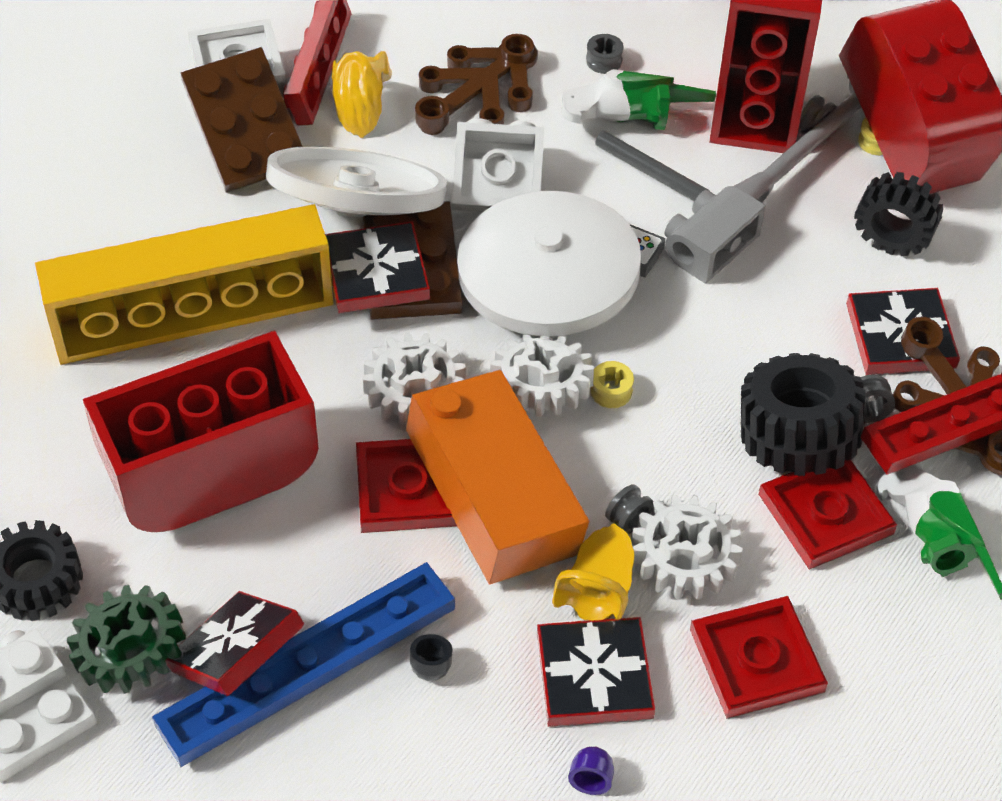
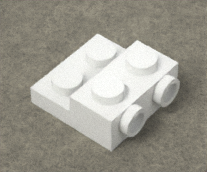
[188,18,286,97]
[452,118,545,212]
[0,628,97,783]

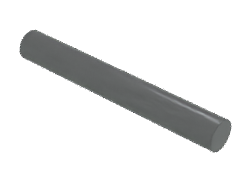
[595,130,710,202]

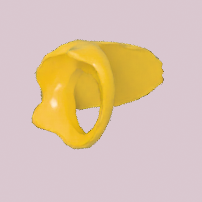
[332,51,392,138]
[552,524,634,621]

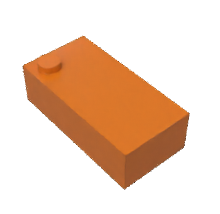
[406,369,590,585]

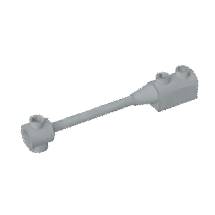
[664,76,861,284]

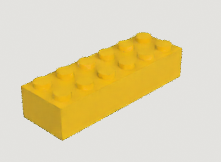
[35,204,334,365]

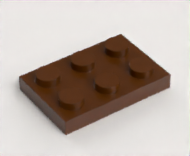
[180,47,303,192]
[363,201,462,320]

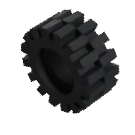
[854,172,944,256]
[0,520,83,621]

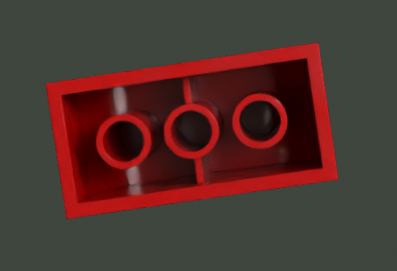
[709,0,822,153]
[838,0,1002,194]
[82,330,319,532]

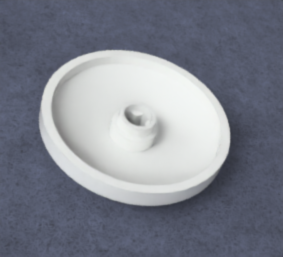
[266,147,447,217]
[457,191,641,336]

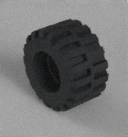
[741,353,865,476]

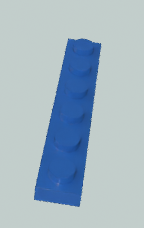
[152,562,455,767]

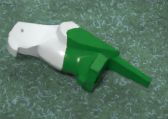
[561,69,716,130]
[878,465,1002,600]

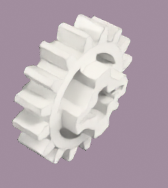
[362,332,466,426]
[490,334,594,417]
[631,495,743,600]

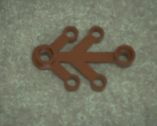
[415,34,538,135]
[893,317,1002,475]

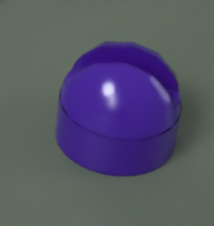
[568,746,614,795]

